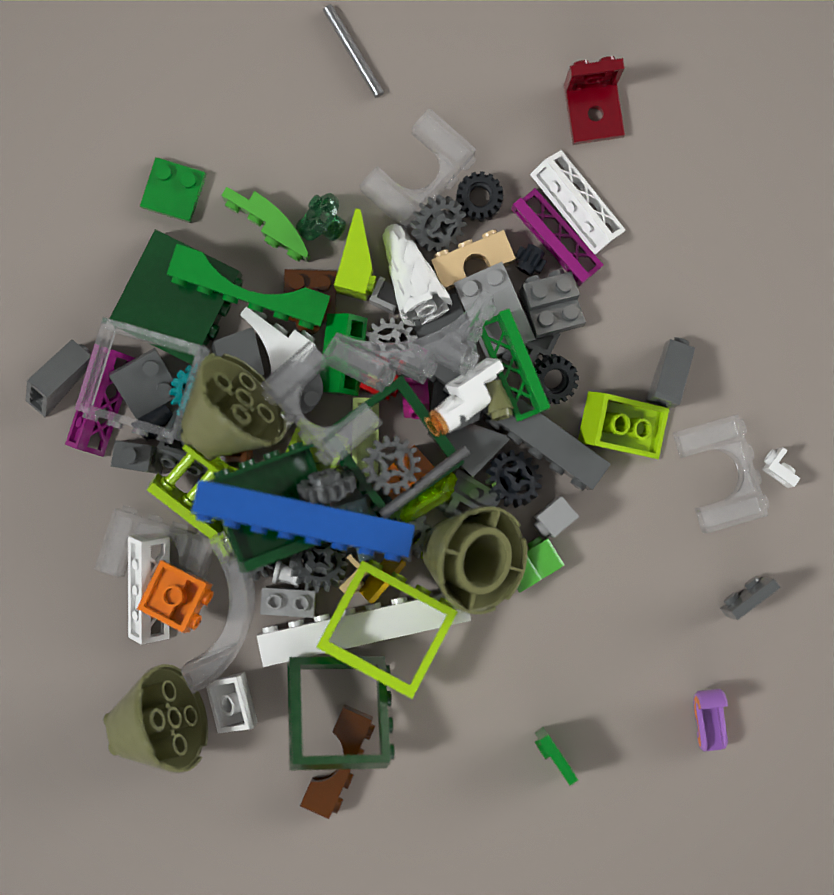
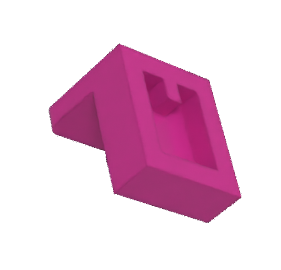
[402,377,430,419]

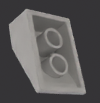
[454,262,535,358]

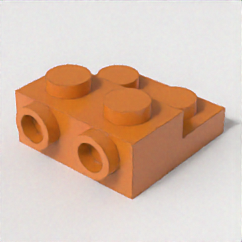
[137,560,214,633]

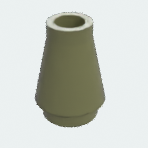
[486,380,514,421]

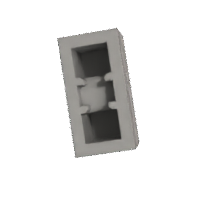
[533,496,579,538]
[260,586,317,618]

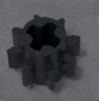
[515,244,547,276]

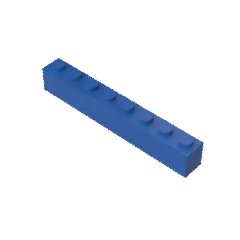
[191,480,415,562]

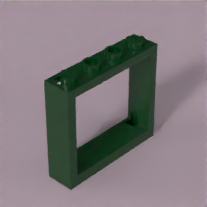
[323,375,465,518]
[287,656,395,771]

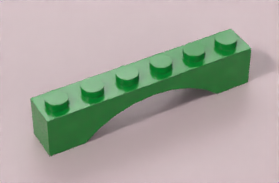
[167,244,330,330]

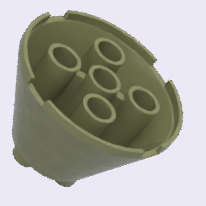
[181,353,287,460]
[104,664,208,773]

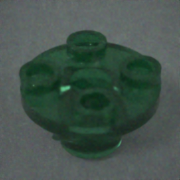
[296,193,346,241]

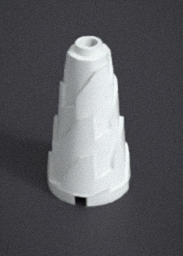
[382,224,452,326]

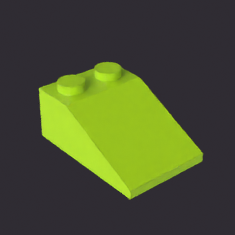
[334,208,377,301]
[578,391,669,459]

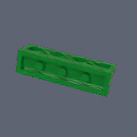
[476,308,551,422]

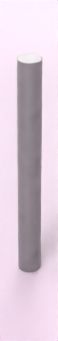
[323,4,384,98]
[378,445,470,519]

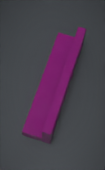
[511,188,603,286]
[65,346,135,457]

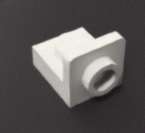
[762,447,800,488]

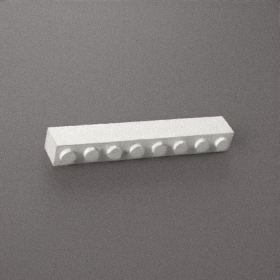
[257,590,471,667]

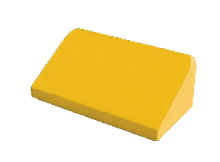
[359,559,406,604]

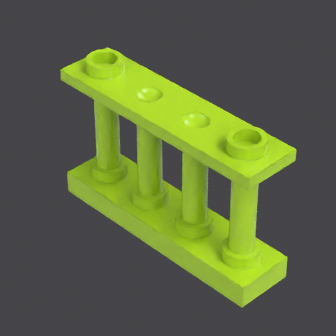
[147,443,235,555]

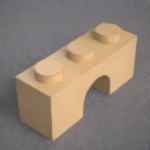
[431,229,516,291]

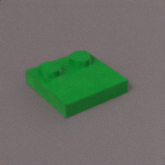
[140,157,206,223]
[535,727,579,786]

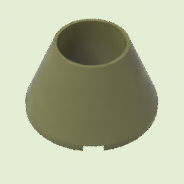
[423,506,527,614]

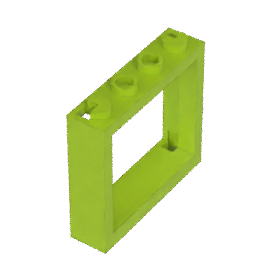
[316,559,458,699]

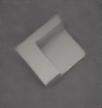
[369,276,398,315]

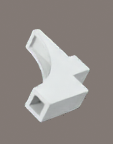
[240,307,317,438]

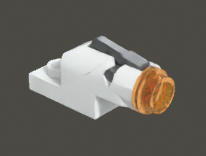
[425,358,504,436]

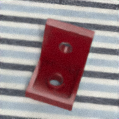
[564,56,625,145]

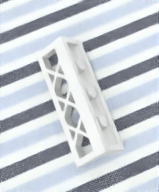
[530,150,626,254]
[128,534,170,645]

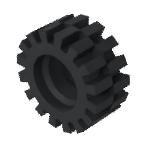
[456,171,504,222]
[534,354,579,404]

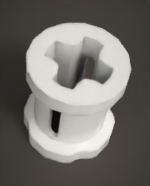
[272,560,304,589]

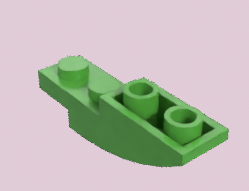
[221,187,310,262]

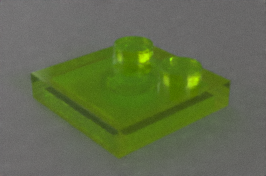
[399,471,458,523]

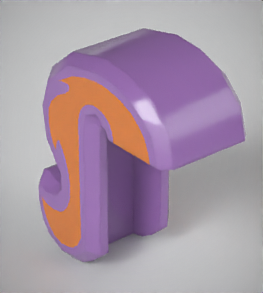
[693,688,728,751]

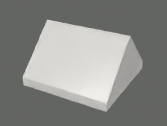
[205,671,258,733]

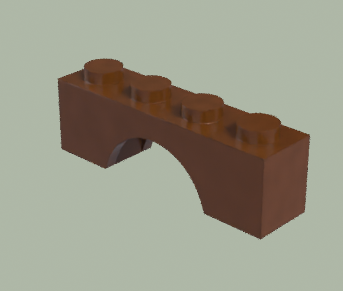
[300,704,375,819]

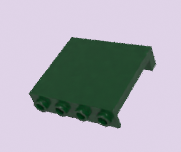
[107,229,244,367]
[208,441,331,573]

